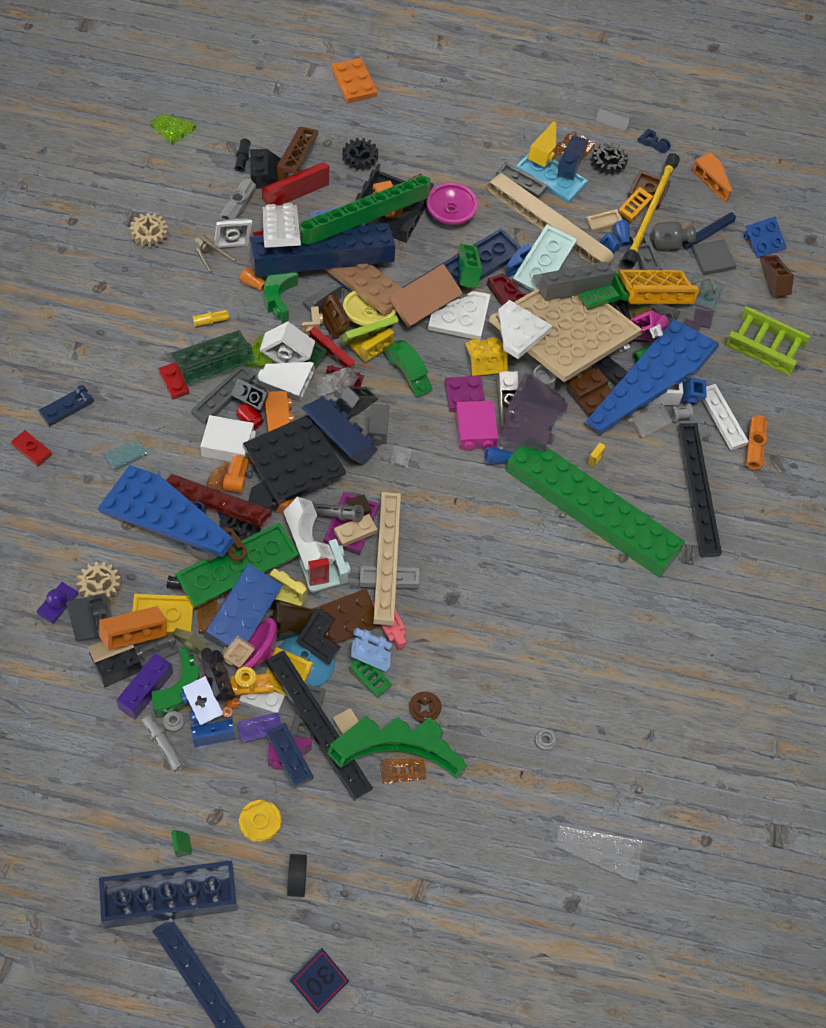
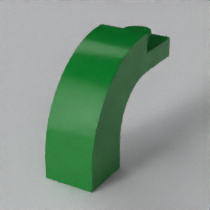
[264,272,298,324]
[383,340,433,397]
[152,648,200,718]

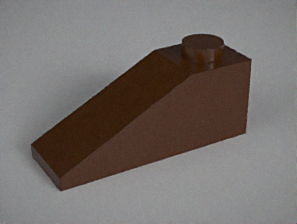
[760,255,794,297]

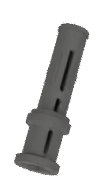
[313,503,364,522]

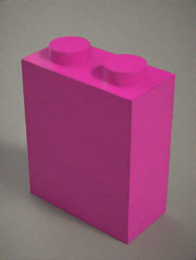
[455,401,498,450]

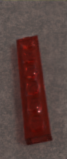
[166,474,271,527]

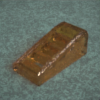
[380,759,427,784]

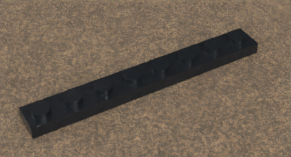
[678,423,722,557]
[266,650,373,801]

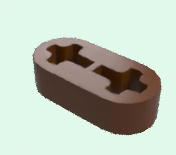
[222,527,247,563]

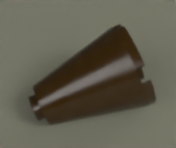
[269,599,313,640]

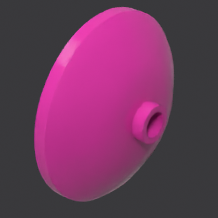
[426,182,478,225]
[235,618,277,670]

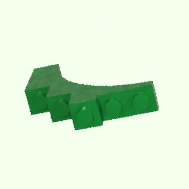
[327,715,468,779]

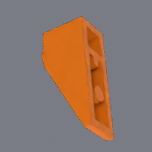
[692,152,732,203]

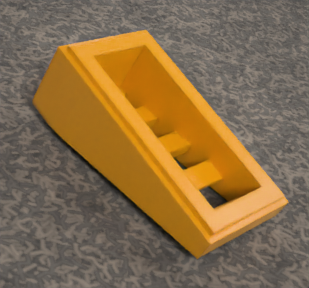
[619,187,653,223]

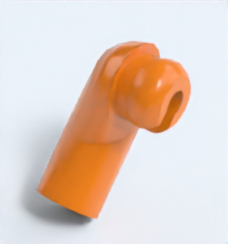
[222,697,240,717]

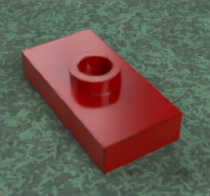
[11,430,52,467]

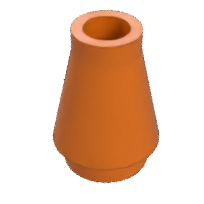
[239,267,266,291]

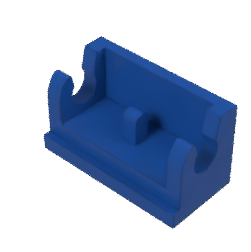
[191,717,236,747]

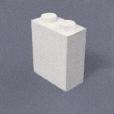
[200,415,257,462]

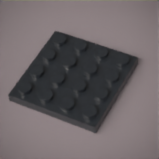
[243,415,346,505]

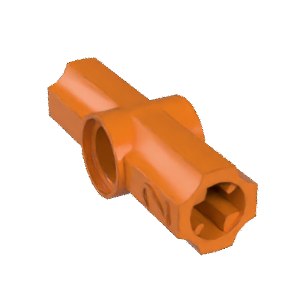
[746,415,767,470]

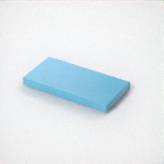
[515,153,588,204]

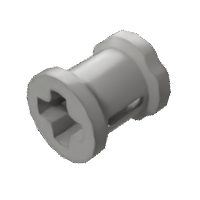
[670,404,694,423]

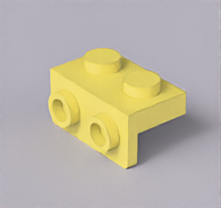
[270,568,307,606]

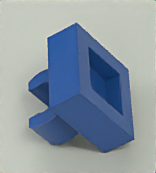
[600,232,622,254]

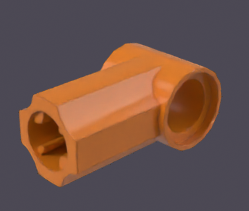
[223,455,249,494]

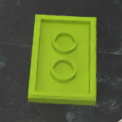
[340,315,398,347]

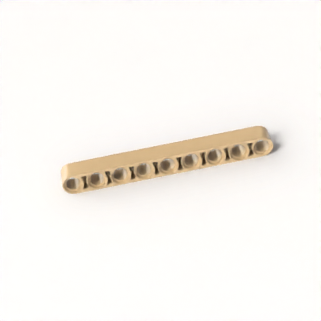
[487,173,614,264]

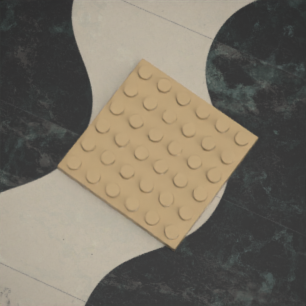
[489,289,642,382]

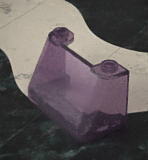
[502,373,568,451]

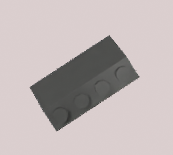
[533,261,614,301]

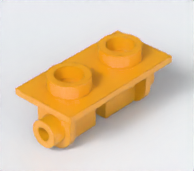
[231,673,273,696]

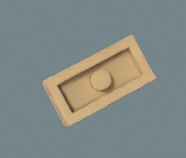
[334,514,377,547]

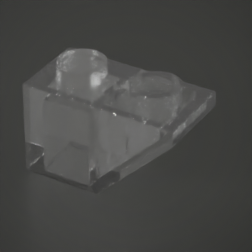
[316,367,358,402]

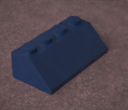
[302,397,378,465]

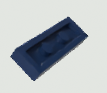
[266,723,314,788]

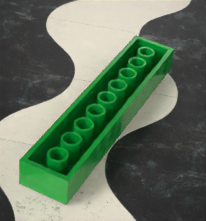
[506,435,685,578]

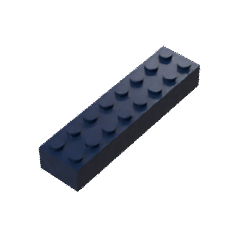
[249,223,395,276]

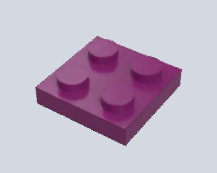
[445,375,485,412]

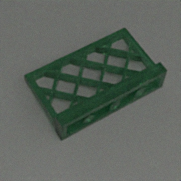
[171,330,255,384]

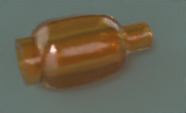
[206,461,230,494]

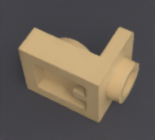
[222,636,255,668]

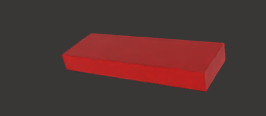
[309,326,355,371]

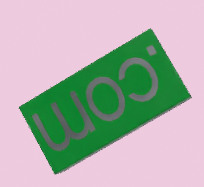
[579,284,620,309]

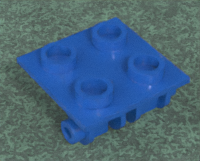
[743,216,787,258]

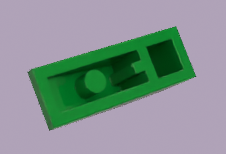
[458,243,482,288]

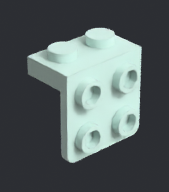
[300,539,351,593]

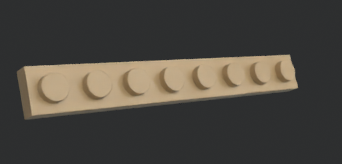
[373,492,401,625]

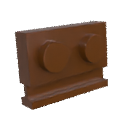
[319,294,351,339]

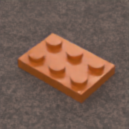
[331,58,378,103]

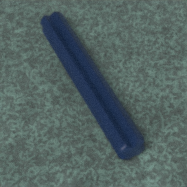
[682,212,736,249]

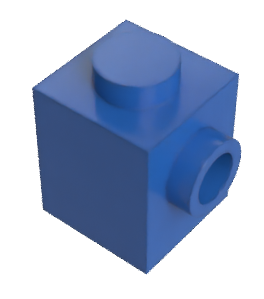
[680,378,707,405]

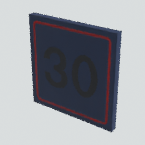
[289,948,349,1014]

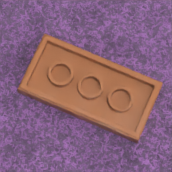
[388,264,463,328]

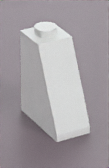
[258,362,315,402]

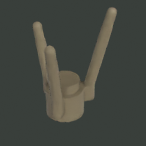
[194,234,236,272]

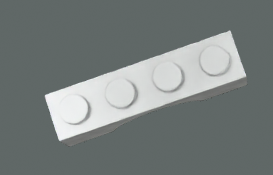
[283,497,335,571]

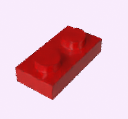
[158,362,190,400]

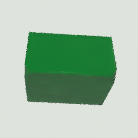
[171,830,192,858]

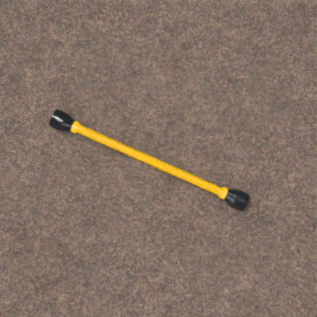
[621,153,680,268]

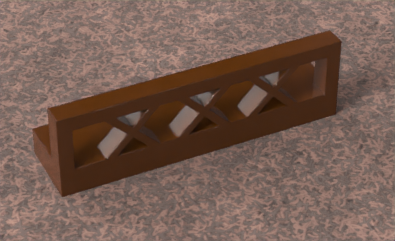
[277,126,318,180]

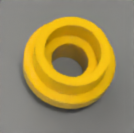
[235,667,256,688]

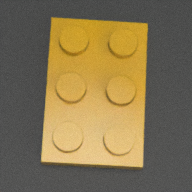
[132,594,194,635]

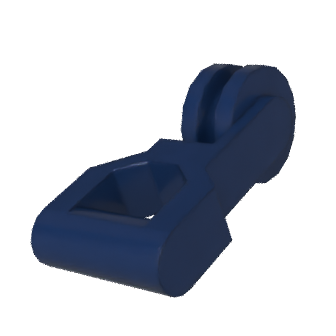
[638,129,671,153]

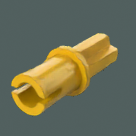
[192,310,229,327]

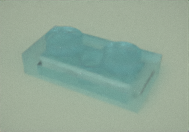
[104,438,147,472]

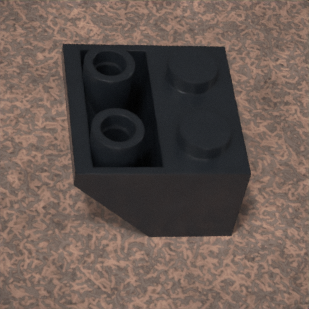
[66,592,112,641]

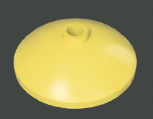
[343,291,396,326]

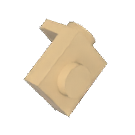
[302,306,323,335]

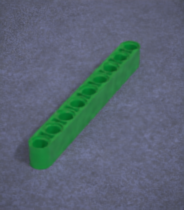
[300,176,430,244]

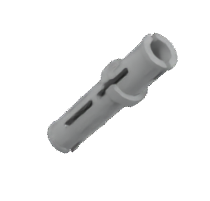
[141,714,185,772]

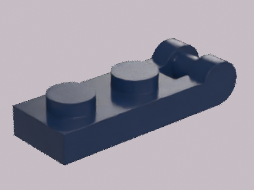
[39,385,94,427]

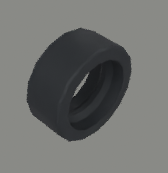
[287,854,307,897]

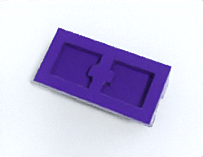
[237,712,281,743]

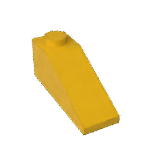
[527,121,556,167]

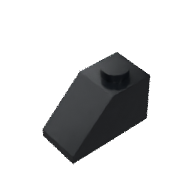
[336,386,378,415]

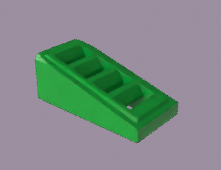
[349,659,392,698]

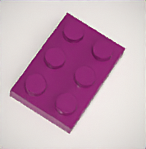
[324,492,380,555]

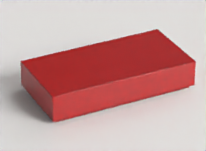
[308,558,329,586]

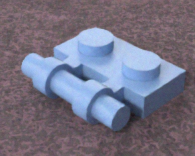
[351,628,392,672]

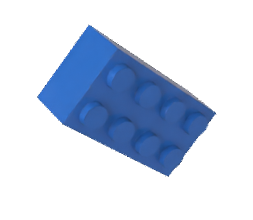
[203,564,283,648]

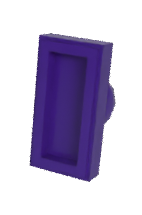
[36,582,79,624]

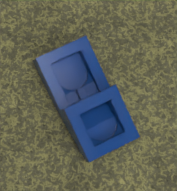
[506,243,532,278]

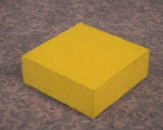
[587,443,606,468]

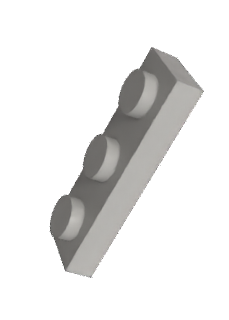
[360,566,419,589]

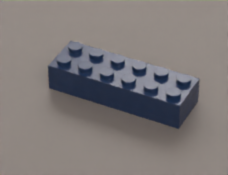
[99,860,237,929]

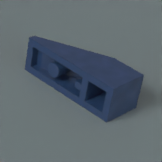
[557,135,589,180]

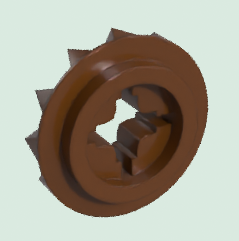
[409,691,442,723]

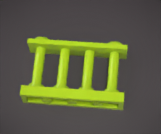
[725,306,811,376]

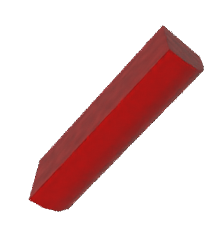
[262,162,330,206]

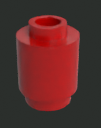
[236,403,264,430]

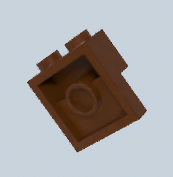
[567,368,612,417]

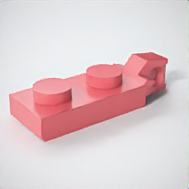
[372,601,406,650]

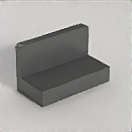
[303,283,342,313]

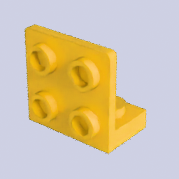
[349,326,394,363]
[465,337,508,376]

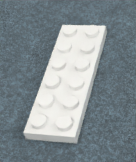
[262,203,301,247]

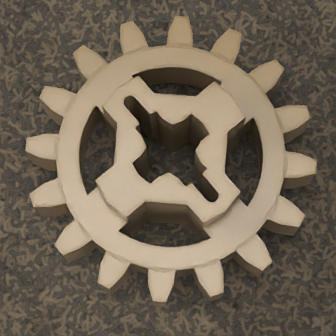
[130,213,168,247]
[77,562,121,601]

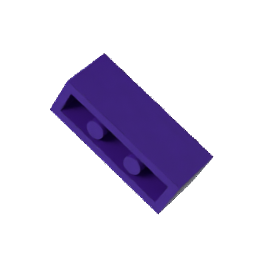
[116,653,173,720]

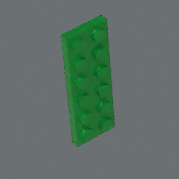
[175,522,299,609]

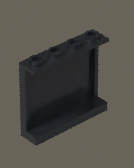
[356,164,434,243]

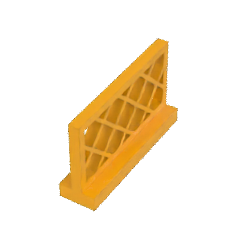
[618,270,699,304]

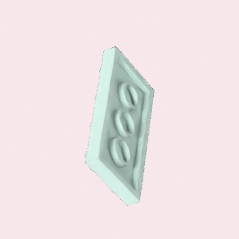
[513,225,577,291]

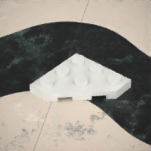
[428,291,490,340]
[498,300,552,359]

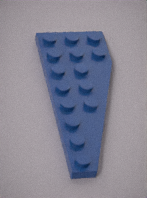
[586,319,719,434]
[98,465,234,557]

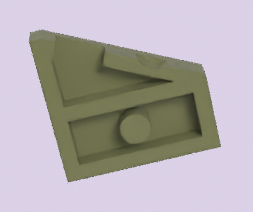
[172,628,213,663]

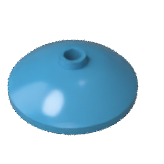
[279,635,335,687]

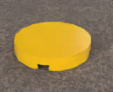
[239,800,281,843]

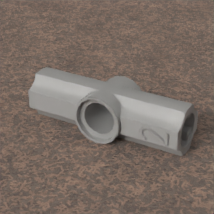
[220,178,256,221]

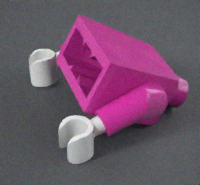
[619,311,669,352]

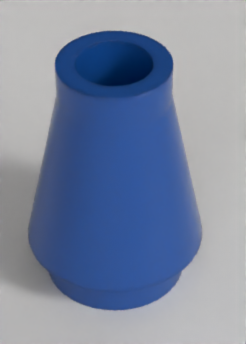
[613,220,630,247]
[484,446,513,464]

